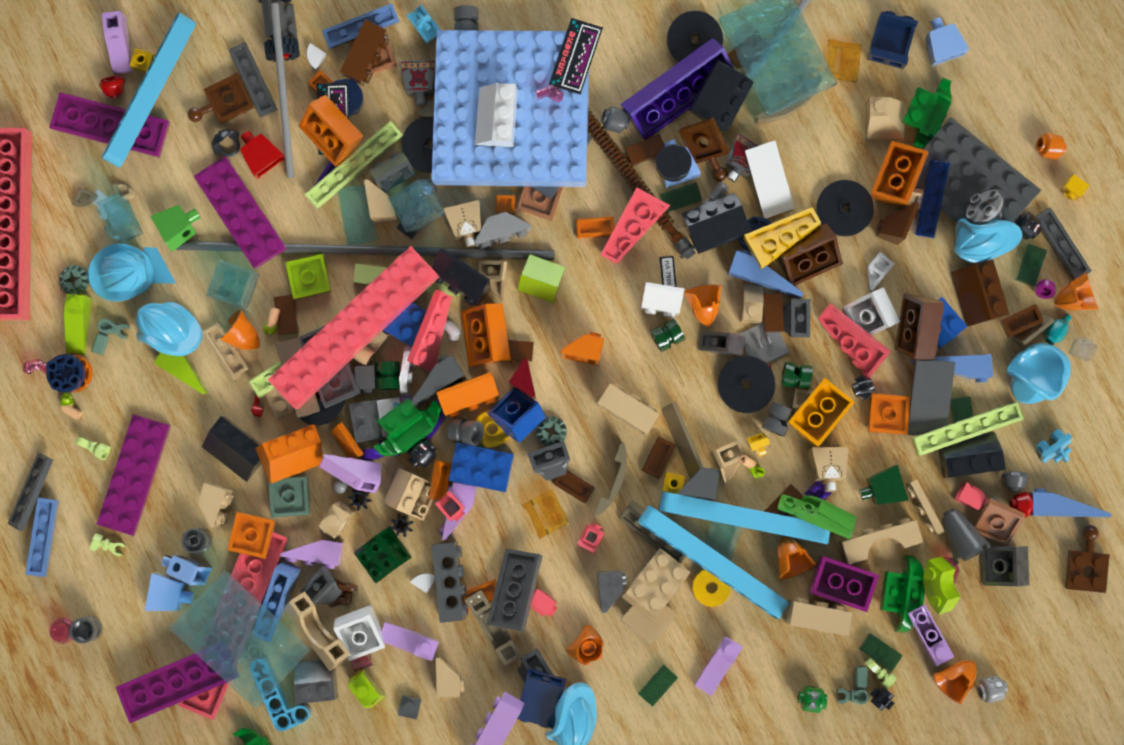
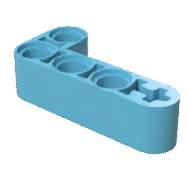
[250,657,312,731]

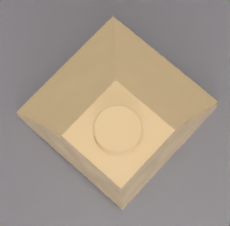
[866,97,905,140]
[364,179,400,224]

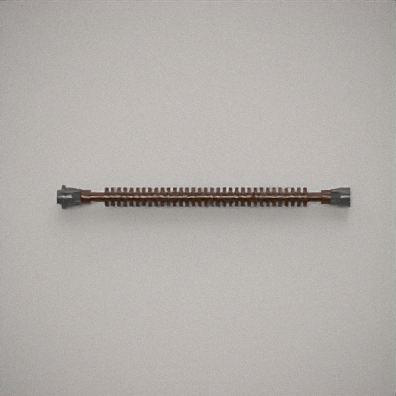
[588,108,696,260]

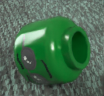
[797,686,827,713]

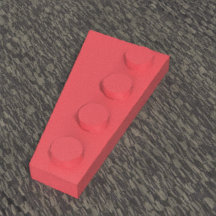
[601,187,670,264]
[407,290,452,372]
[818,303,891,379]

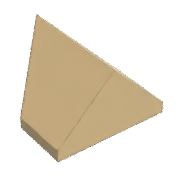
[477,261,508,302]
[711,440,745,486]

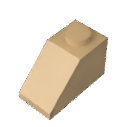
[740,284,764,324]
[436,656,465,698]

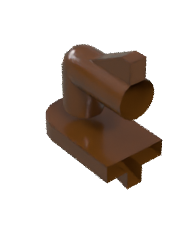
[329,578,358,607]

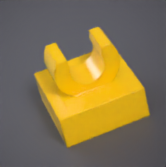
[746,432,770,457]

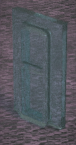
[338,185,378,245]
[704,502,743,561]

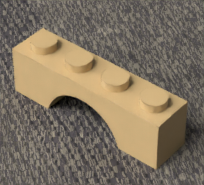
[839,517,923,564]
[285,591,350,671]

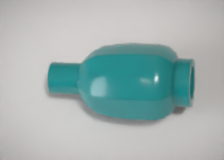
[1044,313,1072,345]

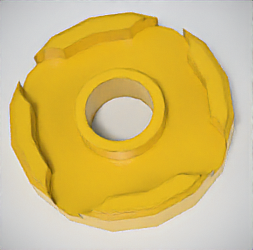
[475,410,509,448]
[692,569,731,607]

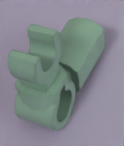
[91,319,131,356]
[837,666,869,704]

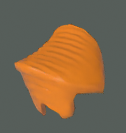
[566,625,604,665]

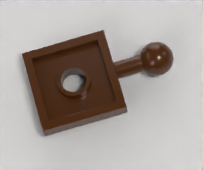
[187,73,255,124]
[679,118,729,182]
[1065,525,1110,593]

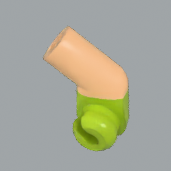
[263,308,280,335]
[60,393,82,420]
[739,455,765,478]

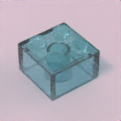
[389,179,446,232]
[97,193,143,243]
[206,259,260,310]

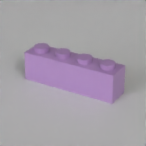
[470,692,525,745]

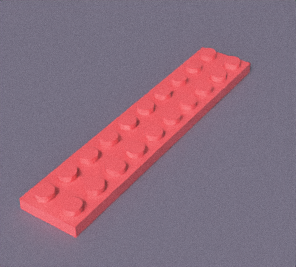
[178,532,289,720]

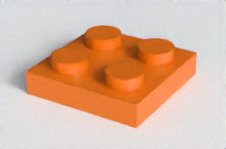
[868,393,910,435]
[227,512,275,559]

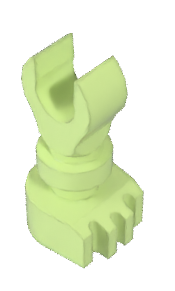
[75,436,111,460]
[89,533,126,556]
[865,657,897,689]

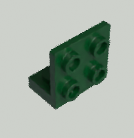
[354,526,412,583]

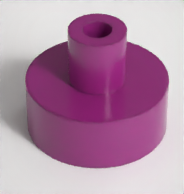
[1035,279,1056,299]

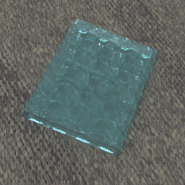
[719,0,837,116]
[169,570,311,709]

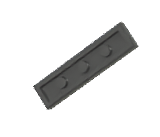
[229,42,278,118]
[1036,207,1092,280]
[8,453,54,531]

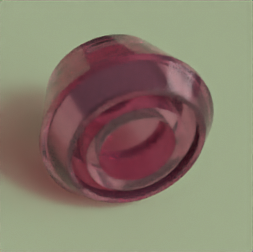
[49,617,73,644]

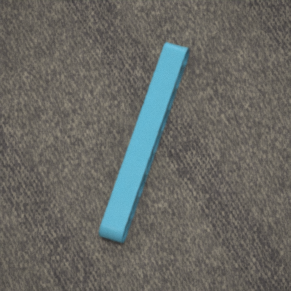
[102,12,196,168]
[658,491,830,544]
[638,505,790,620]

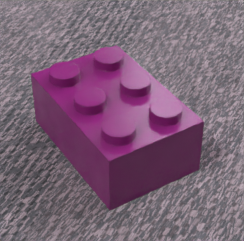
[808,555,879,612]

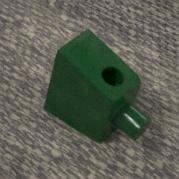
[859,465,909,505]

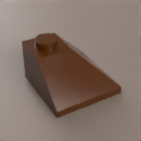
[876,202,919,245]

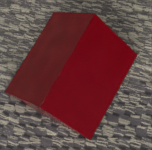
[509,358,536,399]

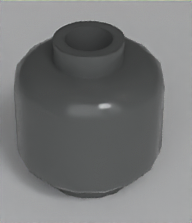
[601,106,630,133]

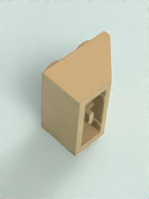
[383,468,433,521]
[197,483,235,528]

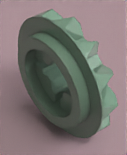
[58,265,89,295]
[536,416,567,447]

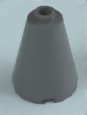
[942,508,991,565]

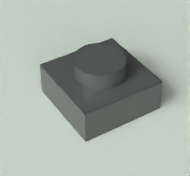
[398,695,422,720]

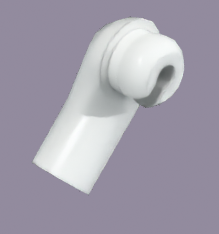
[444,321,460,341]

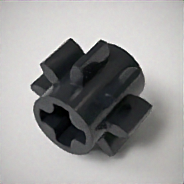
[851,375,875,400]
[348,489,373,511]
[390,514,414,537]
[870,687,895,711]

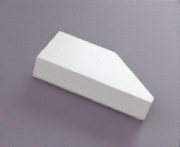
[867,252,895,291]

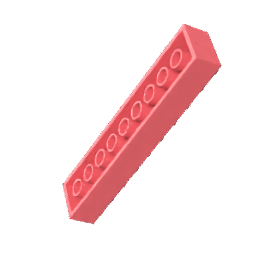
[0,128,33,321]
[268,246,439,409]

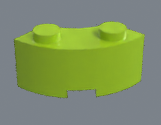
[923,556,961,614]

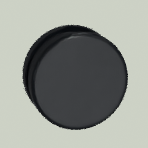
[656,144,692,182]

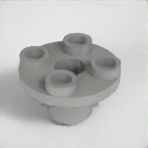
[966,189,1003,224]

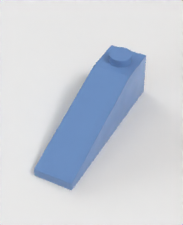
[728,249,803,299]
[911,354,993,383]
[1028,489,1111,517]
[252,561,301,643]

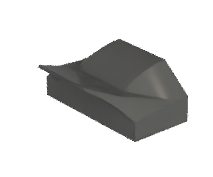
[783,299,810,338]
[528,441,570,481]
[300,566,342,605]
[517,648,554,682]

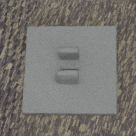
[738,322,789,363]

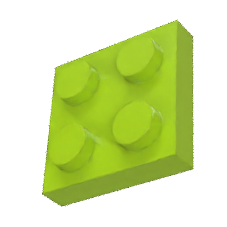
[285,254,332,300]

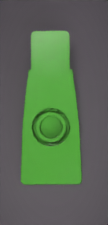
[777,494,857,539]

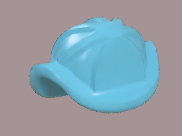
[954,219,1022,263]
[88,243,154,302]
[136,302,203,356]
[1007,343,1071,404]
[545,683,597,745]

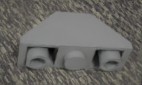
[475,212,531,249]

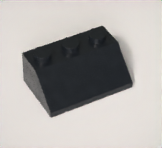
[689,60,754,132]
[681,193,751,254]
[431,248,491,306]
[202,416,262,482]
[938,432,1006,478]

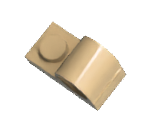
[354,331,389,366]

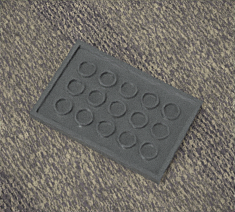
[915,117,1041,225]

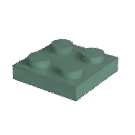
[269,476,310,518]

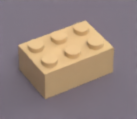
[597,383,660,436]
[621,548,691,621]
[785,597,852,636]

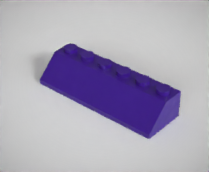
[620,38,734,140]

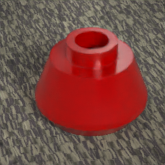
[99,76,125,99]
[1009,492,1033,518]

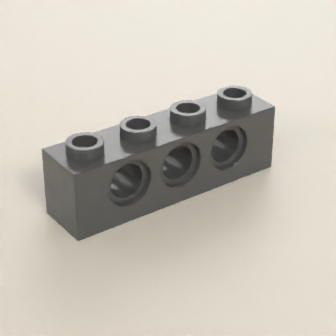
[432,542,468,623]

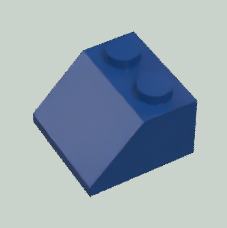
[937,297,967,349]
[487,387,546,443]

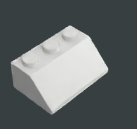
[475,83,518,147]

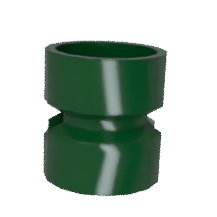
[650,318,685,353]
[375,361,400,390]
[781,362,813,390]

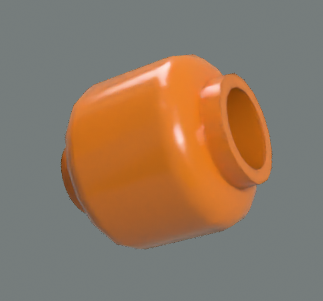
[1036,133,1067,160]

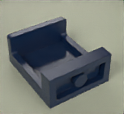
[867,11,918,69]
[517,669,566,729]

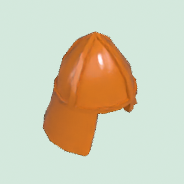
[1054,272,1099,311]
[684,284,722,327]
[220,309,260,350]
[777,535,817,580]
[933,660,977,704]

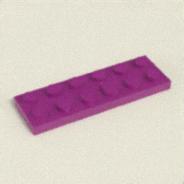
[49,92,170,158]
[193,156,287,269]
[97,414,171,536]
[115,640,240,724]

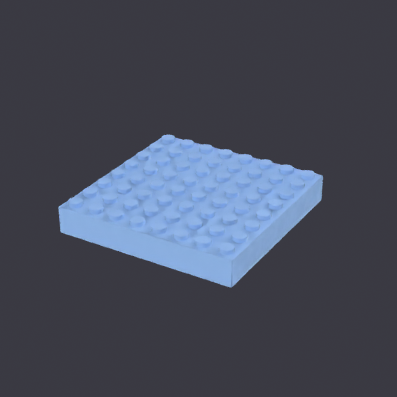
[432,30,589,187]

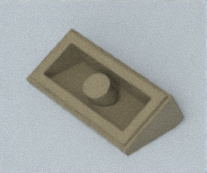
[1012,313,1054,346]

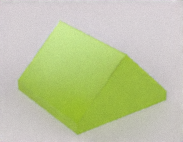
[518,254,566,303]

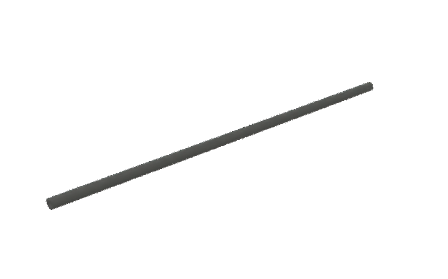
[175,241,554,260]

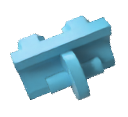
[406,5,440,44]
[1036,429,1073,463]

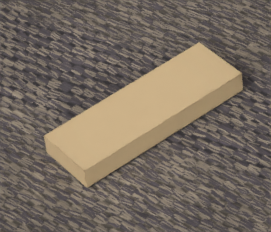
[202,321,250,379]

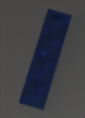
[915,159,950,238]

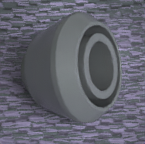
[1001,471,1029,492]

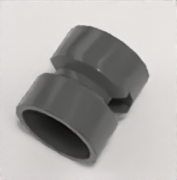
[454,5,479,31]
[761,402,795,437]
[447,417,484,446]
[181,528,213,553]
[69,616,103,644]

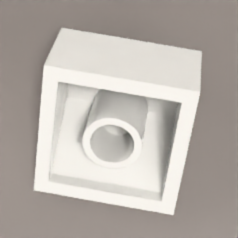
[641,282,684,318]
[843,287,900,335]
[333,605,385,661]

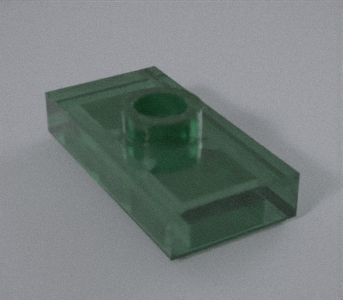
[1015,244,1047,287]
[859,633,903,671]

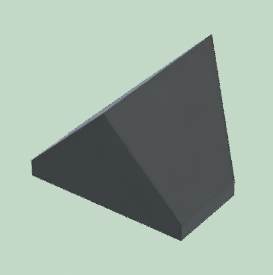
[677,467,719,501]

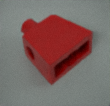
[240,131,285,179]

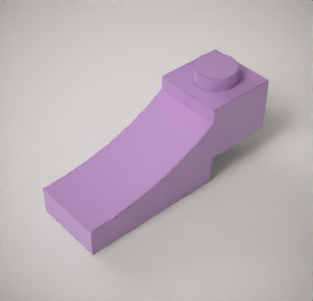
[381,622,439,661]
[695,635,742,696]

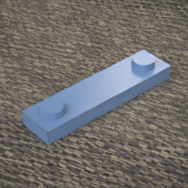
[322,3,400,49]
[25,498,59,577]

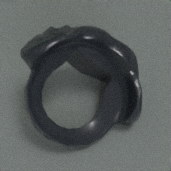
[211,129,240,157]

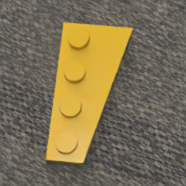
[743,208,821,269]

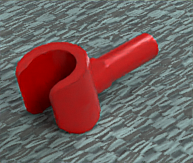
[251,393,264,417]

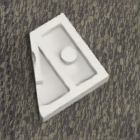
[399,347,415,397]

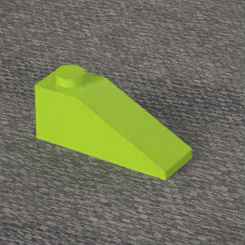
[64,294,92,355]
[154,353,208,395]

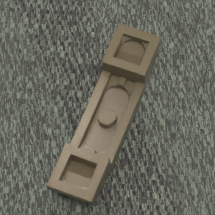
[754,76,823,123]
[594,442,626,516]
[464,590,522,666]

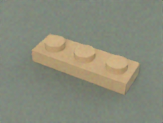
[906,479,944,535]

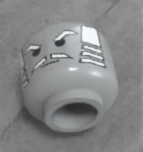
[976,675,1008,703]

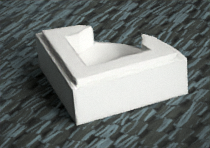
[307,43,327,70]
[410,574,435,593]

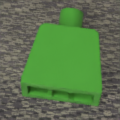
[150,205,201,251]

